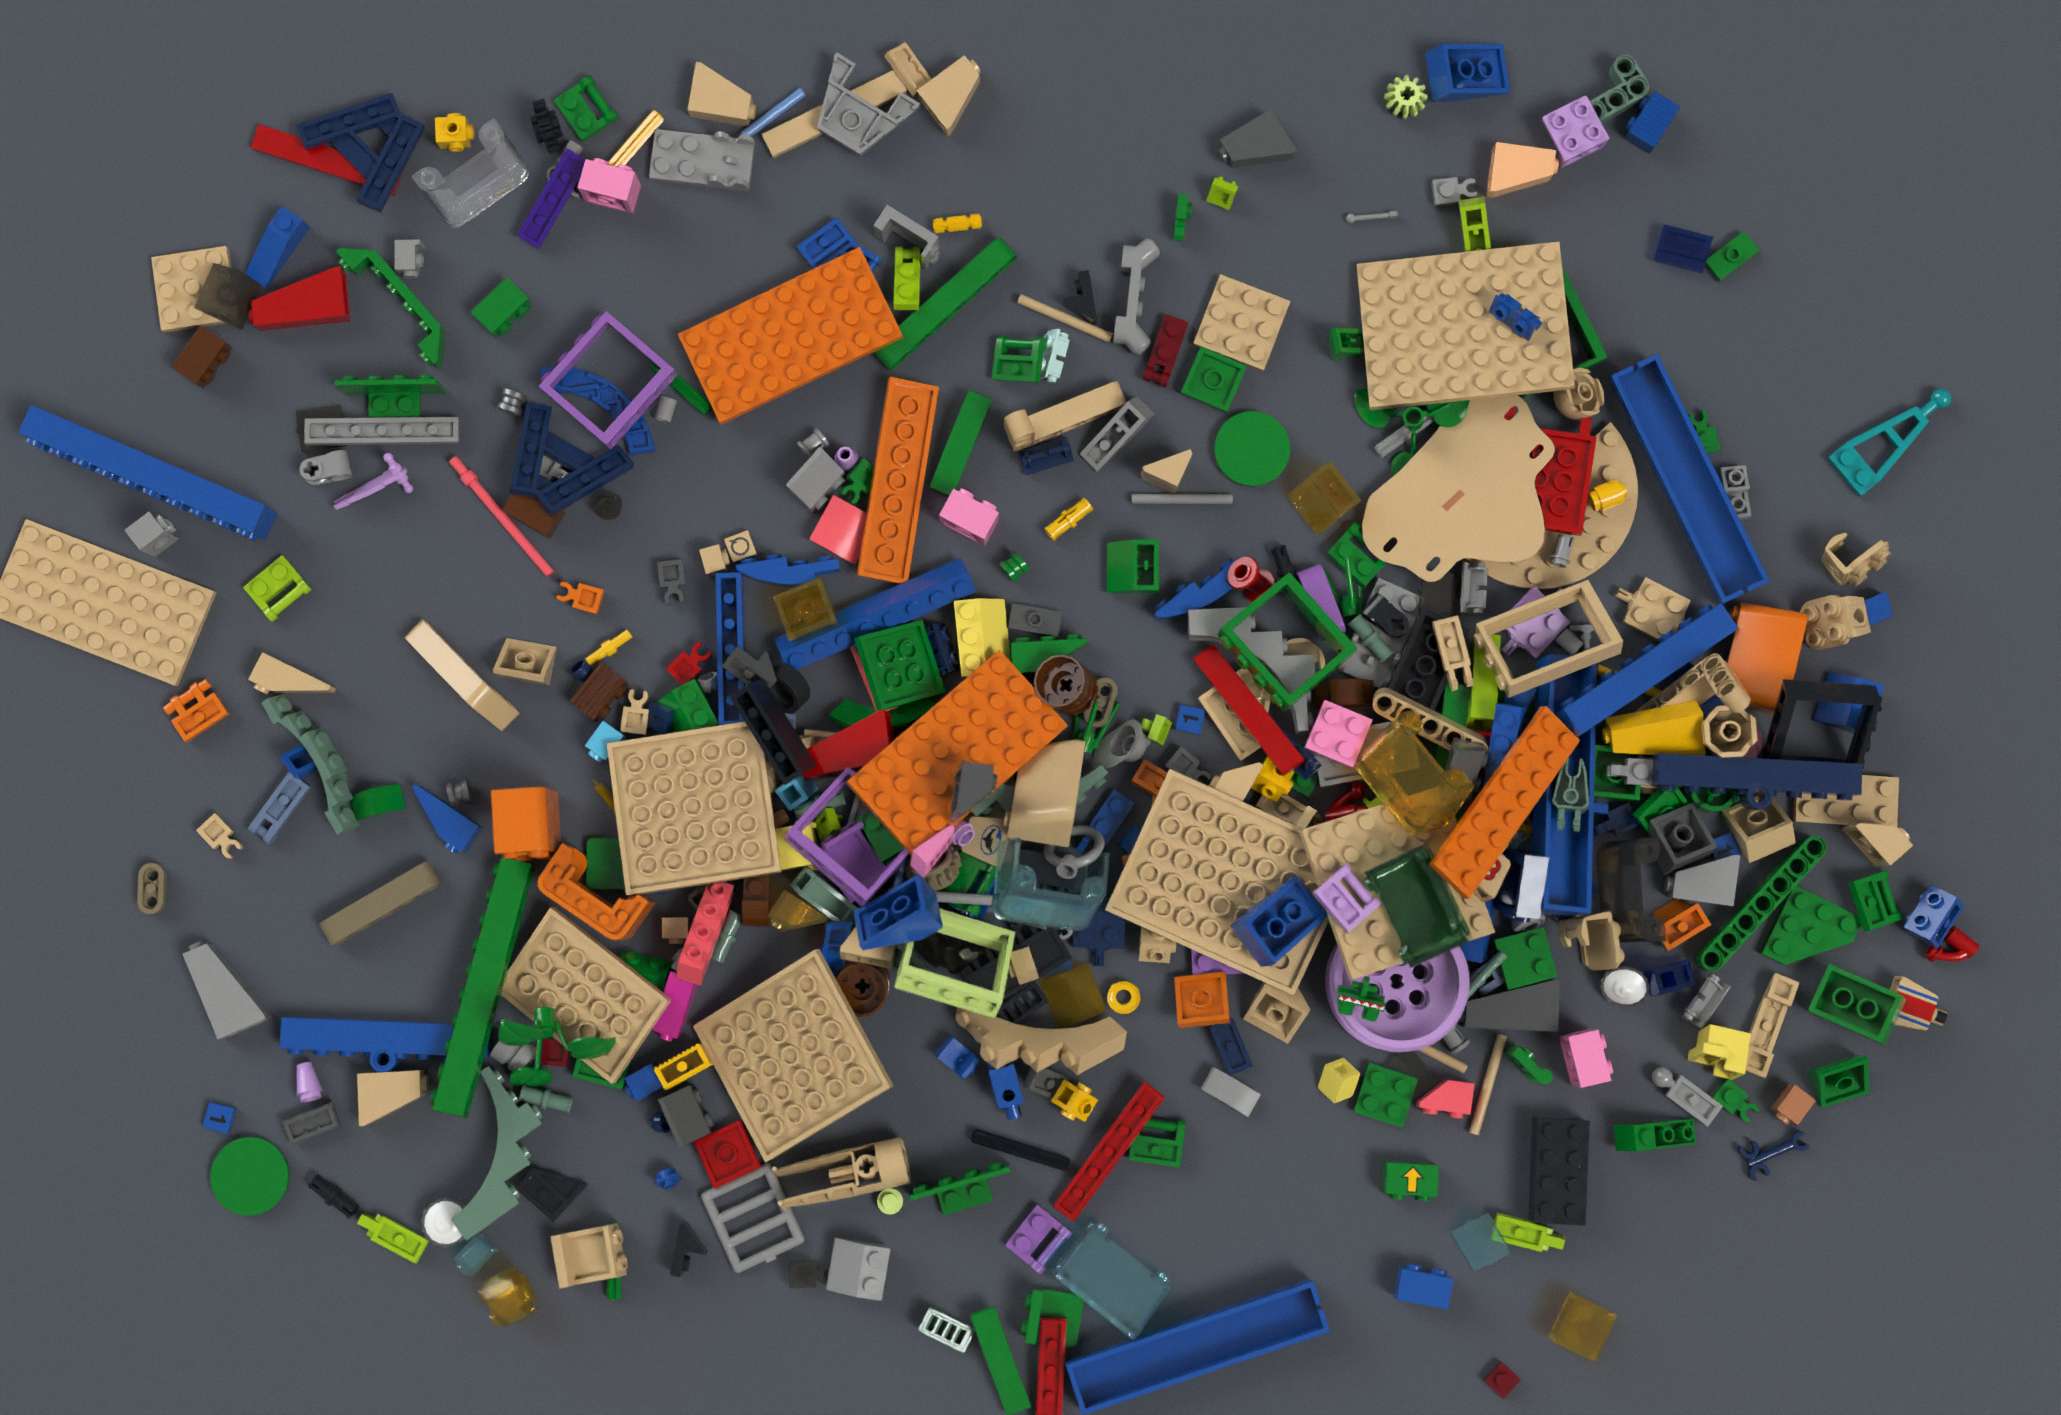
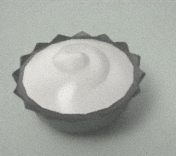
[1599,965,1651,1008]
[420,1197,466,1248]

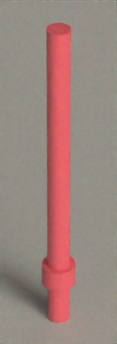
[449,456,554,577]

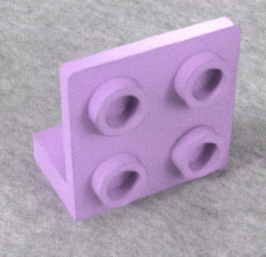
[1542,96,1610,169]

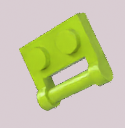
[243,555,312,622]

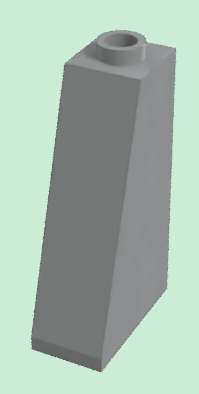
[183,941,272,1040]

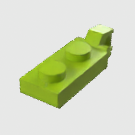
[1490,1212,1565,1252]
[357,1213,429,1264]

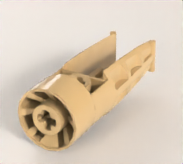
[772,1137,911,1211]

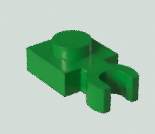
[1173,194,1192,241]
[1688,410,1721,454]
[838,458,874,504]
[1711,1079,1760,1123]

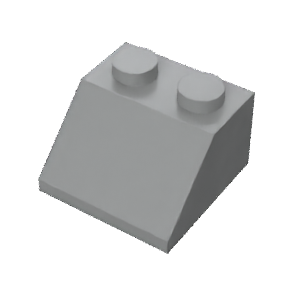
[786,447,846,513]
[826,1237,890,1301]

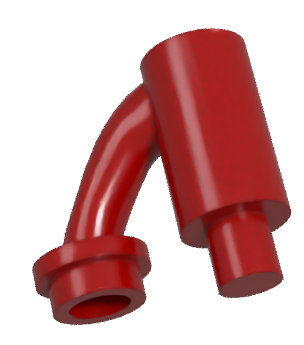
[1325,782,1368,821]
[1925,926,1980,962]

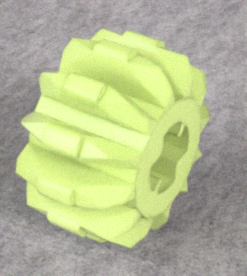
[1384,75,1427,119]

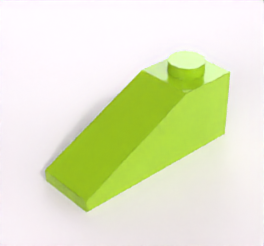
[1458,197,1491,252]

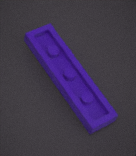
[517,148,586,249]

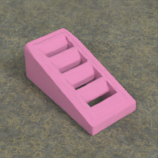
[910,824,955,877]

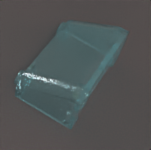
[1052,1221,1172,1340]

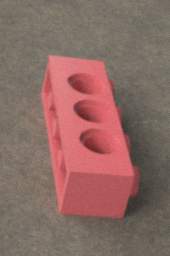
[676,882,734,985]

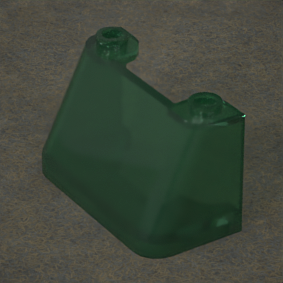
[1364,843,1472,968]

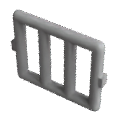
[701,1163,805,1273]

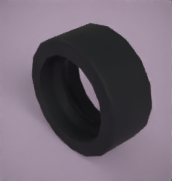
[770,663,810,714]

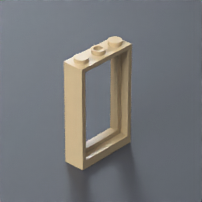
[1473,580,1623,698]

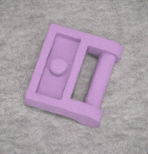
[1312,863,1381,933]

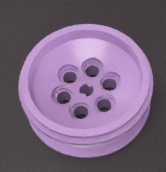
[1325,943,1470,1052]

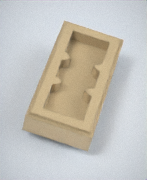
[884,42,932,96]

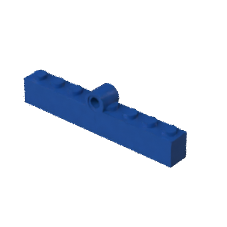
[279,1017,493,1072]

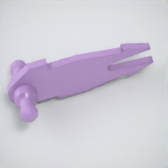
[334,453,413,510]

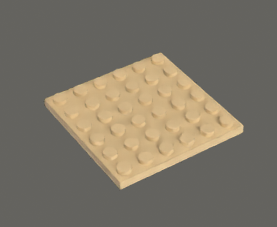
[607,722,782,896]
[1299,786,1495,980]
[693,949,894,1162]

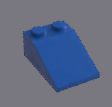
[1425,44,1510,102]
[854,874,943,950]
[1230,875,1327,967]

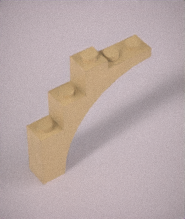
[955,1007,1127,1075]

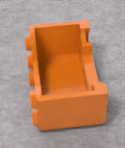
[491,787,561,862]
[538,843,656,940]

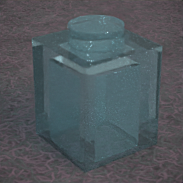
[453,1233,498,1276]

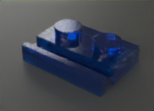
[1653,224,1713,274]

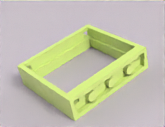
[894,908,1015,1018]

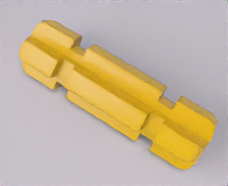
[933,214,982,233]

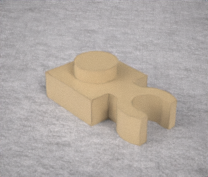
[620,689,649,736]
[196,813,244,859]

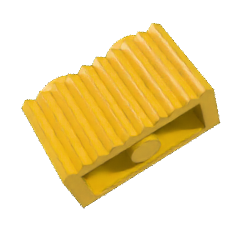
[654,1043,713,1090]

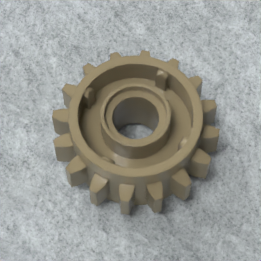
[905,845,962,891]

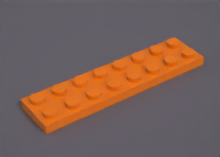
[856,377,939,584]
[1429,706,1580,899]

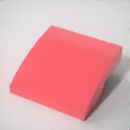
[809,495,866,565]

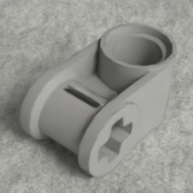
[299,450,352,486]

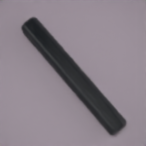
[971,1129,1070,1171]

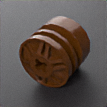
[1034,654,1098,716]
[836,961,891,1017]

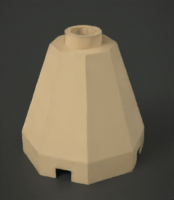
[1702,705,1757,758]

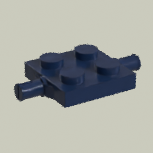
[1073,879,1125,966]

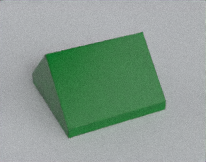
[1807,1055,1870,1108]

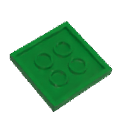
[854,620,946,711]

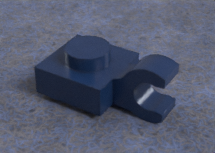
[1593,802,1640,837]

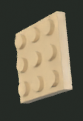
[151,246,239,333]
[1193,274,1290,372]

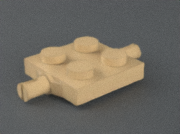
[1615,577,1691,643]

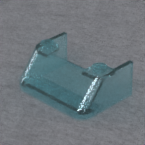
[993,838,1110,931]

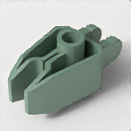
[1552,758,1589,832]

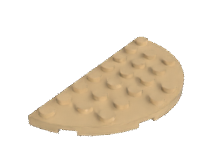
[1464,422,1638,590]

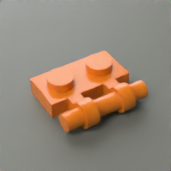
[163,678,230,743]

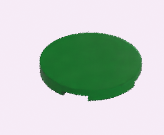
[1214,411,1290,487]
[210,1137,290,1216]

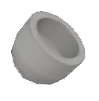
[698,672,718,693]

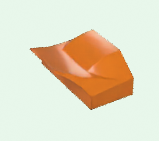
[1653,898,1711,951]

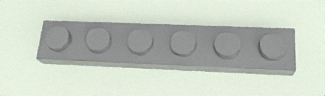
[304,417,460,446]

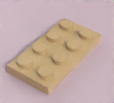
[1793,775,1899,826]

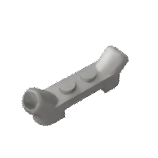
[1113,238,1160,355]

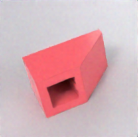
[1416,1079,1474,1119]

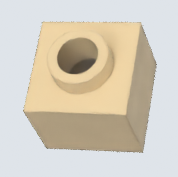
[699,544,730,577]
[662,917,691,944]
[1009,946,1039,985]

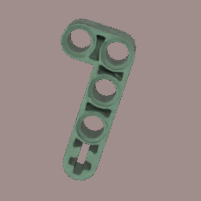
[1590,54,1649,124]

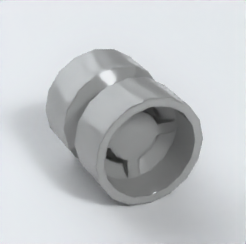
[490,1041,536,1072]

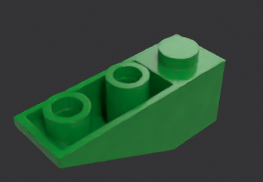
[1011,634,1088,675]
[1614,1118,1696,1152]

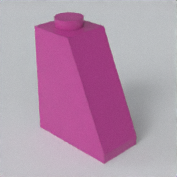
[653,971,699,1042]

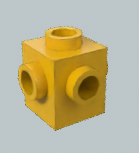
[435,113,474,152]
[1251,756,1294,802]
[1051,1079,1098,1122]

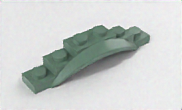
[261,694,359,835]

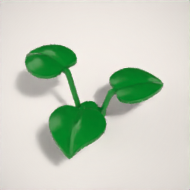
[1354,388,1470,476]
[498,1007,616,1087]

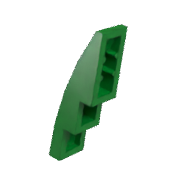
[930,390,993,495]
[1431,683,1471,787]
[970,1306,1031,1415]

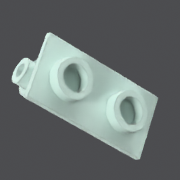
[1040,329,1070,383]

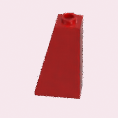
[249,266,350,331]
[803,710,895,781]

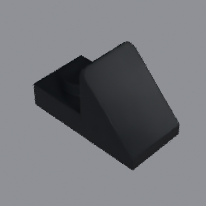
[1063,270,1097,325]
[670,1221,708,1277]

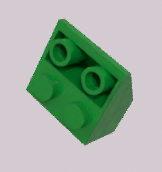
[1107,539,1159,594]

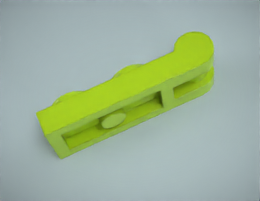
[894,246,921,310]

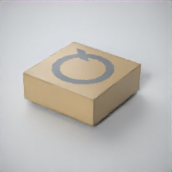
[724,530,757,564]

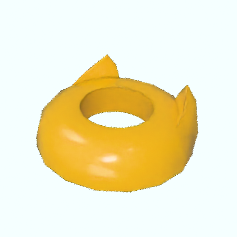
[1107,981,1140,1014]

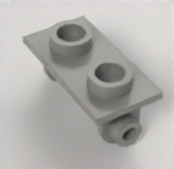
[1460,562,1488,615]
[1682,974,1731,1029]

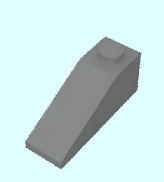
[1080,396,1155,472]

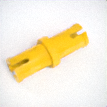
[1044,497,1093,541]

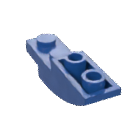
[736,554,841,588]
[1153,557,1240,620]

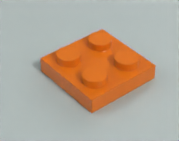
[1174,972,1230,1028]

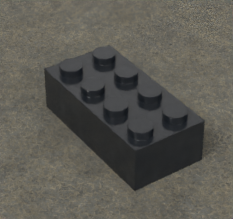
[1378,609,1470,725]
[1528,1116,1590,1226]

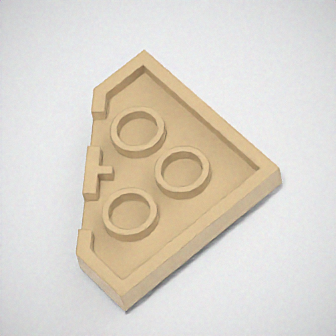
[1197,668,1270,761]

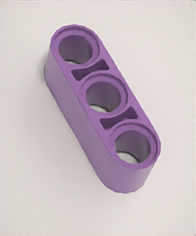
[1296,564,1346,641]

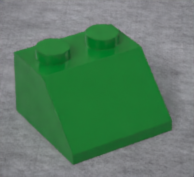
[657,678,719,733]

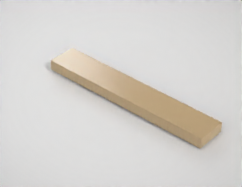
[762,70,907,158]

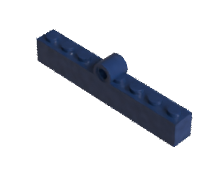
[1651,753,1862,810]

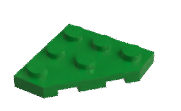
[1760,886,1861,965]

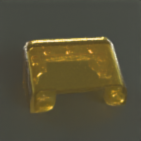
[1355,710,1474,836]

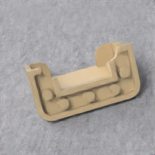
[1004,739,1086,847]

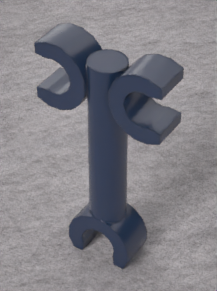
[1738,1131,1810,1181]

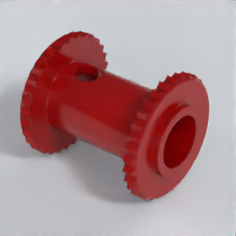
[1227,556,1276,602]

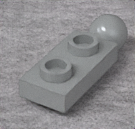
[1652,1067,1723,1127]

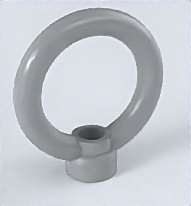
[1044,825,1104,879]

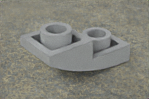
[1720,465,1752,520]
[1200,1067,1261,1117]

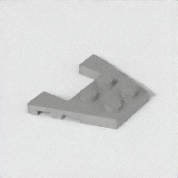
[817,52,920,156]

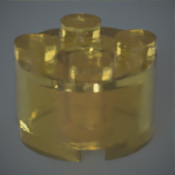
[479,1265,537,1327]

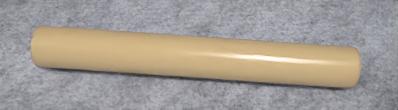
[1418,1045,1468,1074]

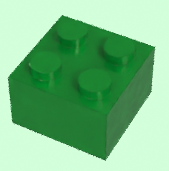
[1594,745,1643,802]

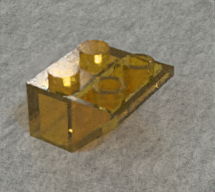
[1287,461,1361,535]

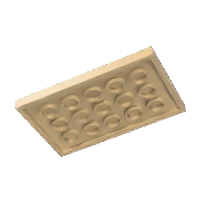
[501,907,672,1084]

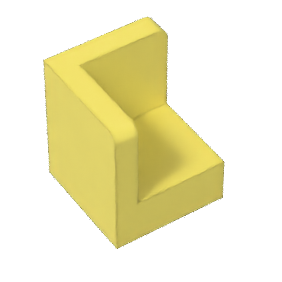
[1318,1058,1360,1103]

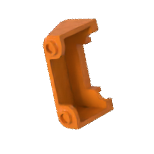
[1722,602,1807,716]

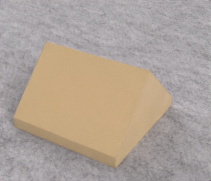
[1140,449,1192,494]
[493,638,556,686]

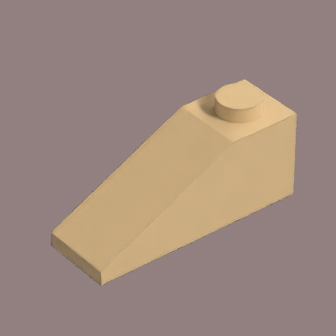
[248,652,337,694]

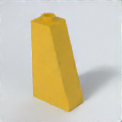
[1602,700,1706,756]

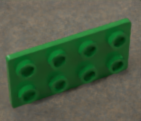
[334,375,446,418]
[909,1160,1011,1215]

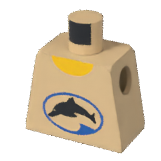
[961,816,1013,871]

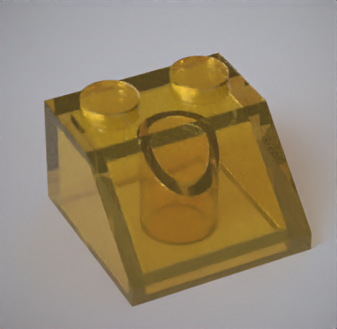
[773,577,837,641]
[768,890,830,932]
[1548,1291,1617,1362]

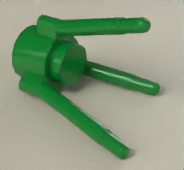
[1323,557,1364,617]
[1071,701,1120,754]

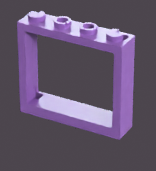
[539,311,678,450]
[784,767,910,906]

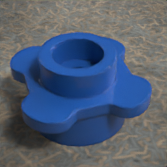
[654,1168,682,1190]

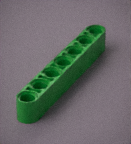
[873,237,1018,371]
[1695,836,1827,971]

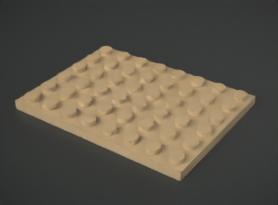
[1357,242,1575,410]
[1105,768,1329,995]

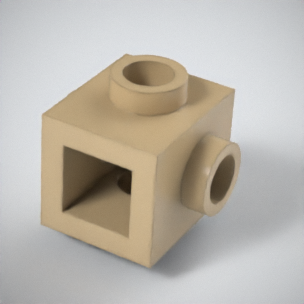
[1139,926,1176,963]

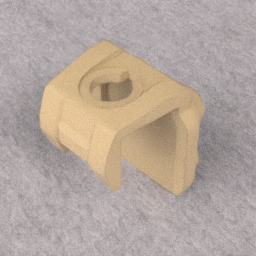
[1821,533,1891,586]
[1800,595,1871,650]
[1558,912,1624,971]

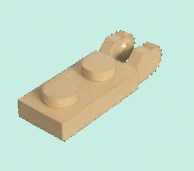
[1432,615,1473,691]

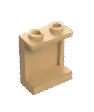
[551,1223,628,1289]

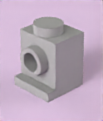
[395,239,425,279]

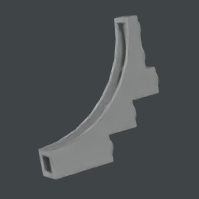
[1187,607,1320,736]

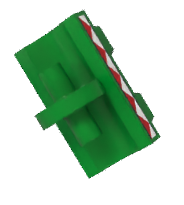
[1337,976,1386,1022]

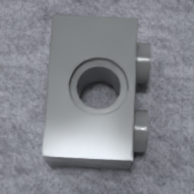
[124,511,179,557]

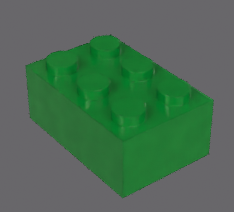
[1808,964,1906,1046]

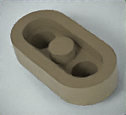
[1084,678,1118,728]
[137,863,167,914]

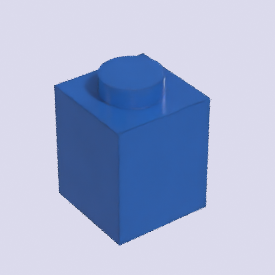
[624,1062,663,1101]

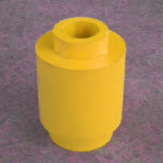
[1588,479,1628,512]

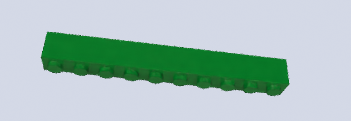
[431,857,535,1119]

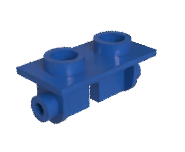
[1488,293,1543,341]

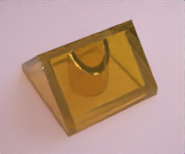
[1040,963,1107,1029]

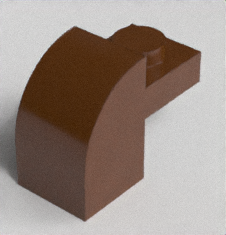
[1314,679,1374,710]
[742,875,771,927]

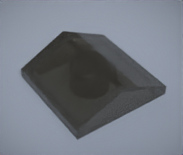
[194,263,261,330]

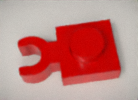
[666,642,712,685]

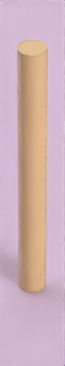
[1017,294,1113,343]
[1469,1034,1507,1135]

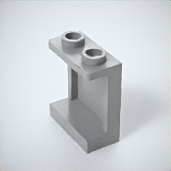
[873,205,941,269]

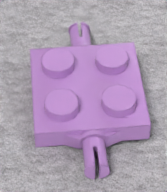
[1500,587,1570,658]

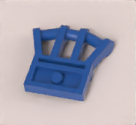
[796,217,883,272]

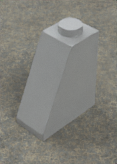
[1664,854,1740,906]

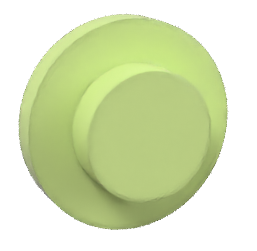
[877,1188,903,1214]

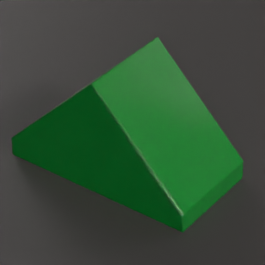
[1328,328,1365,361]
[351,784,407,822]

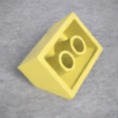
[954,598,1011,680]

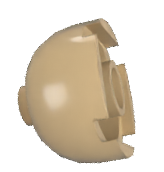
[1553,367,1604,420]

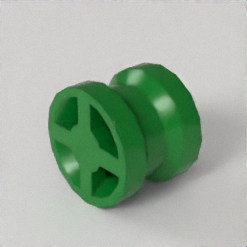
[998,551,1030,583]

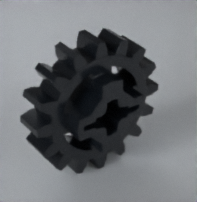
[530,98,563,155]

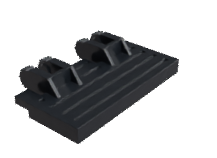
[958,920,1072,1001]

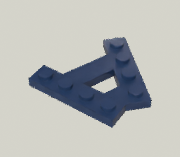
[296,93,425,213]
[510,402,634,517]

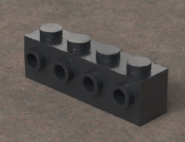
[730,678,817,785]

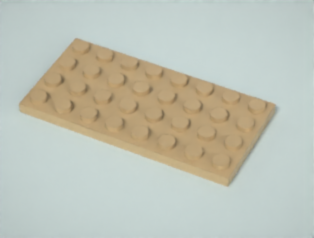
[0,519,217,687]

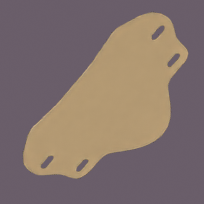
[1362,395,1555,582]

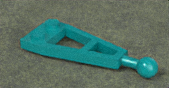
[1826,389,1951,497]

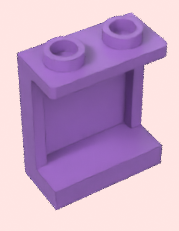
[820,821,898,904]

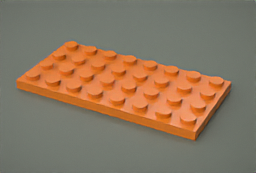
[678,247,904,425]
[846,649,1068,856]

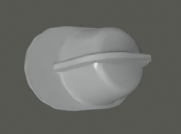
[1094,719,1151,768]

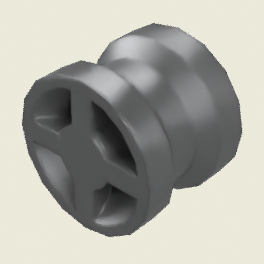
[497,388,527,416]
[446,778,474,808]

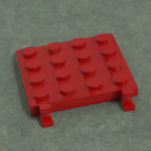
[1504,406,1597,536]

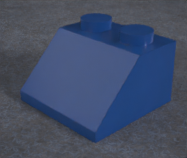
[1813,672,1884,734]

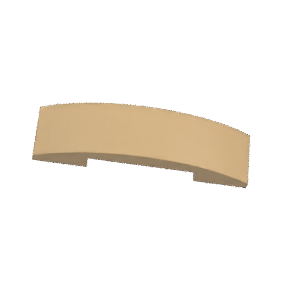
[1746,973,1799,1078]

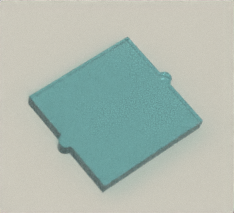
[1451,1213,1512,1271]

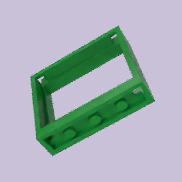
[1519,268,1608,399]
[1217,572,1358,712]

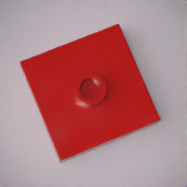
[693,1119,762,1189]

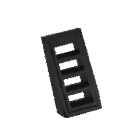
[996,981,1049,1024]

